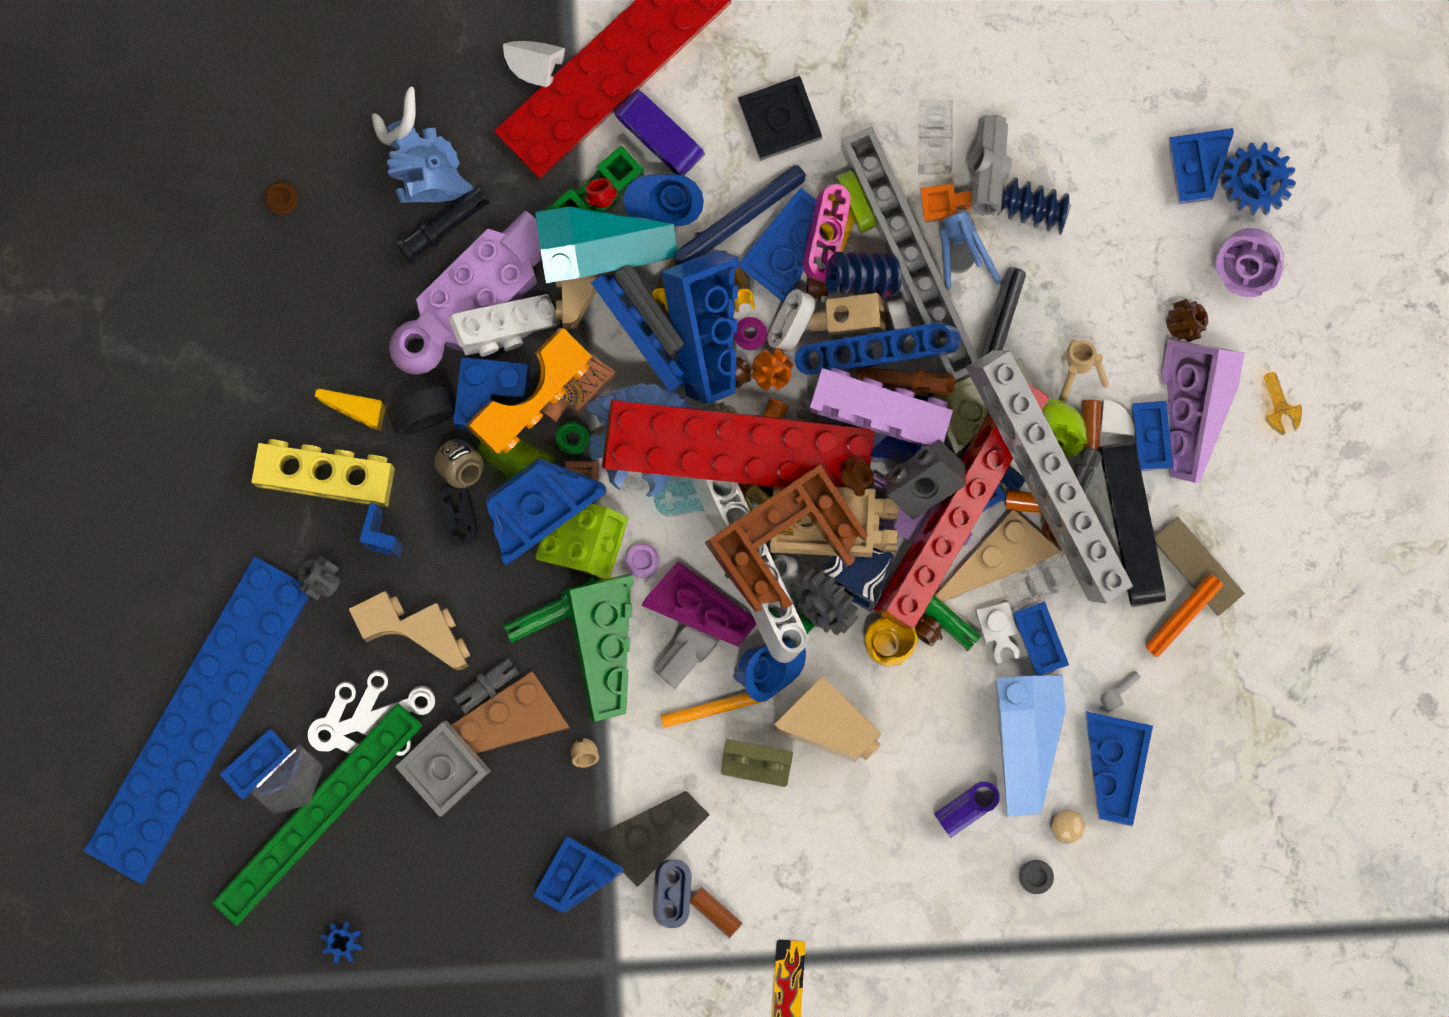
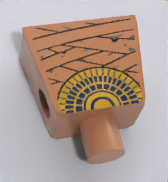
[540,354,617,422]

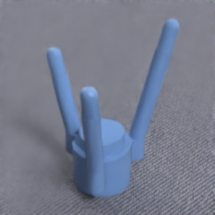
[939,212,1001,290]

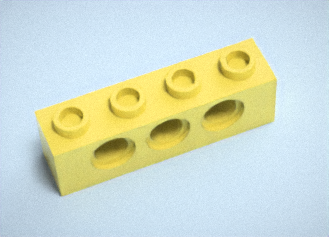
[251,439,395,508]

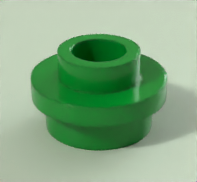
[556,421,589,455]

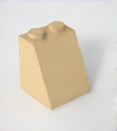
[774,676,881,762]

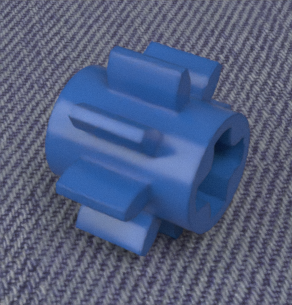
[320,922,364,964]

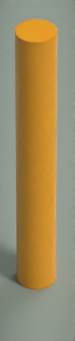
[660,692,762,728]

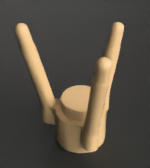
[1059,339,1109,403]

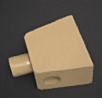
[809,293,888,340]

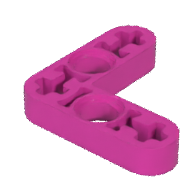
[803,184,890,298]

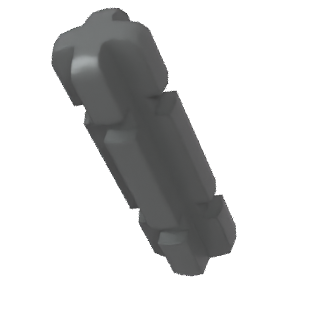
[1074,447,1102,493]

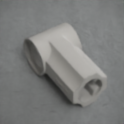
[653,625,720,689]

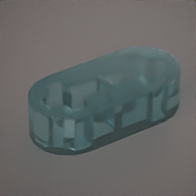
[654,480,717,516]

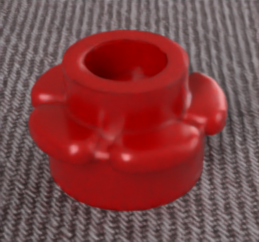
[586,178,618,208]

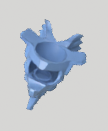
[585,383,693,497]

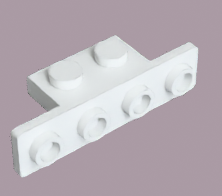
[448,294,560,357]

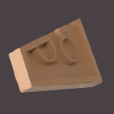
[451,671,570,754]

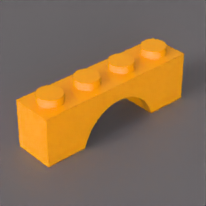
[465,328,592,454]

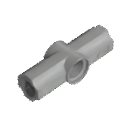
[968,115,1012,216]

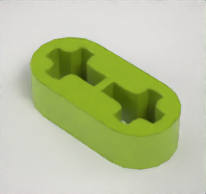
[836,170,876,233]

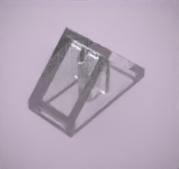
[251,744,323,814]

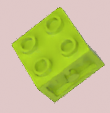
[535,504,629,580]

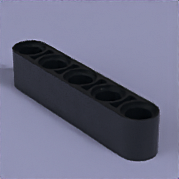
[1100,440,1166,607]

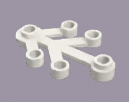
[308,670,435,755]

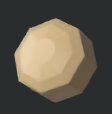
[1050,809,1085,844]

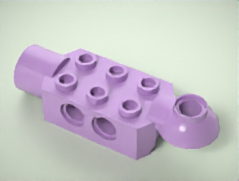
[389,211,542,375]

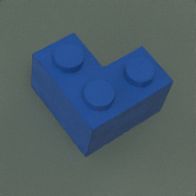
[453,357,531,431]

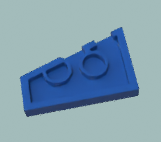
[739,187,824,303]
[1085,711,1153,826]

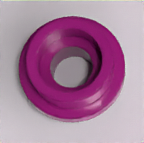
[734,317,767,351]

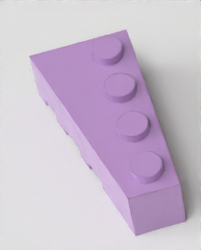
[810,368,953,447]

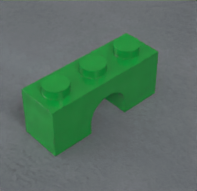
[546,145,644,212]

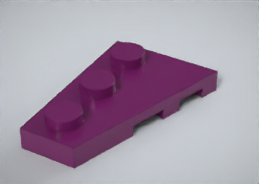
[641,561,757,647]

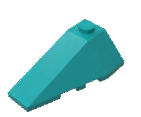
[535,206,678,283]

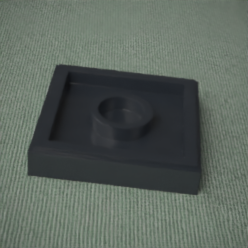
[738,76,822,161]

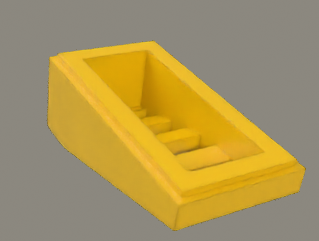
[315,388,386,431]

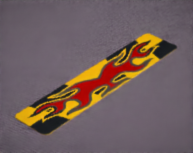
[772,940,806,1017]

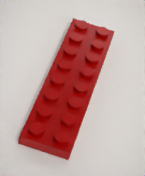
[494,0,732,180]
[602,399,875,489]

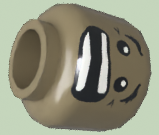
[434,439,484,488]

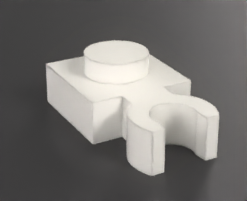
[975,601,1020,665]

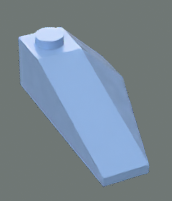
[995,676,1066,817]

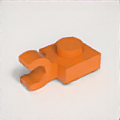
[920,184,973,223]

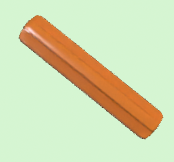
[1145,574,1223,657]

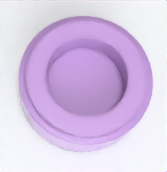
[625,543,659,578]

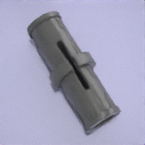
[453,657,520,714]

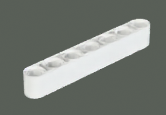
[690,478,808,663]

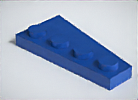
[591,274,688,392]

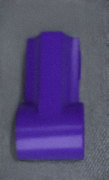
[934,782,1000,838]

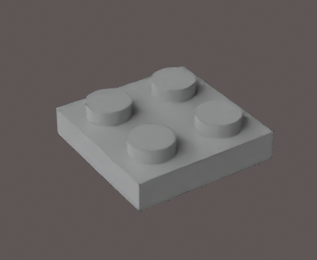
[395,720,491,817]

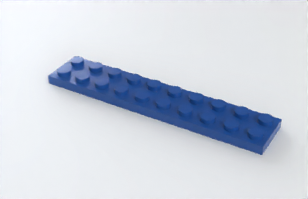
[84,556,310,885]

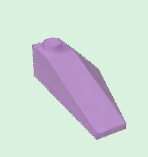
[1162,340,1245,483]

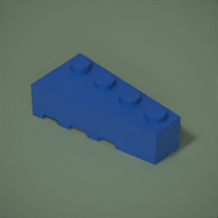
[661,250,739,405]

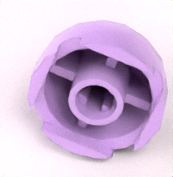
[1216,228,1284,297]

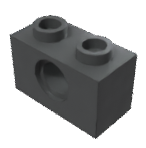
[886,440,966,520]

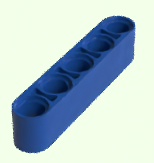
[795,323,961,375]

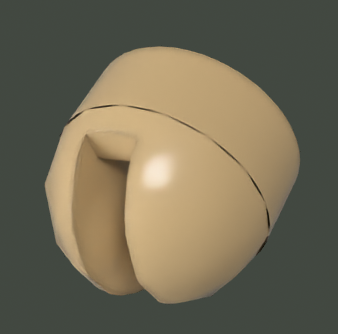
[571,738,599,768]

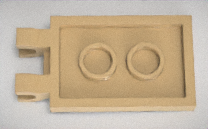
[770,487,899,557]

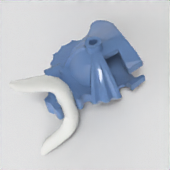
[371,87,473,204]

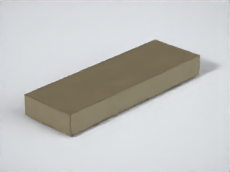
[1155,517,1245,616]

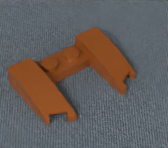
[704,465,868,612]

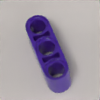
[614,89,705,176]

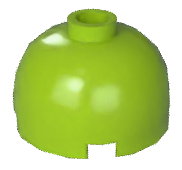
[1042,399,1087,458]

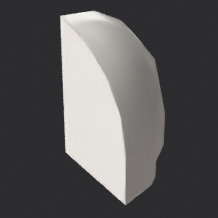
[503,41,565,87]

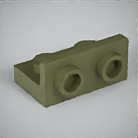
[721,739,793,787]

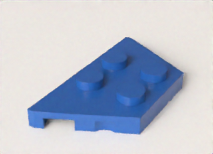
[486,458,606,565]

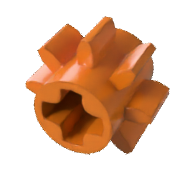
[750,348,794,392]

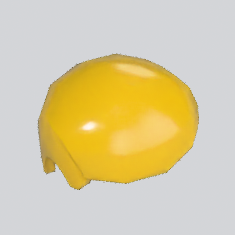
[863,618,918,667]

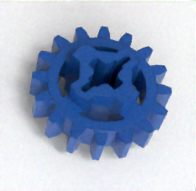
[1222,142,1296,216]

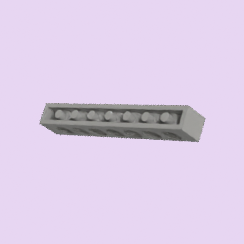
[841,127,978,383]
[966,350,1133,604]

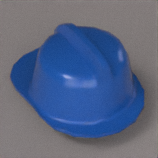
[623,174,704,227]
[733,638,806,702]

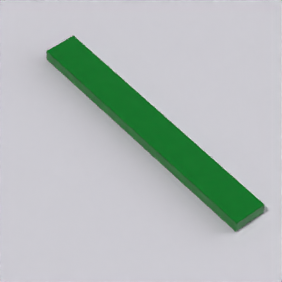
[212,702,423,926]

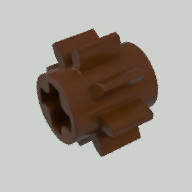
[1166,299,1208,342]

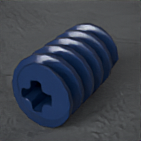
[997,177,1071,235]
[825,252,902,296]

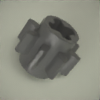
[298,556,340,600]

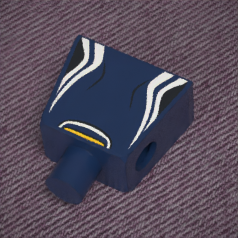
[821,526,894,612]

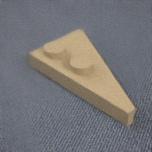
[936,509,1062,602]

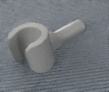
[1101,671,1141,712]

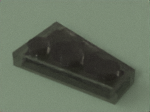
[590,791,710,887]

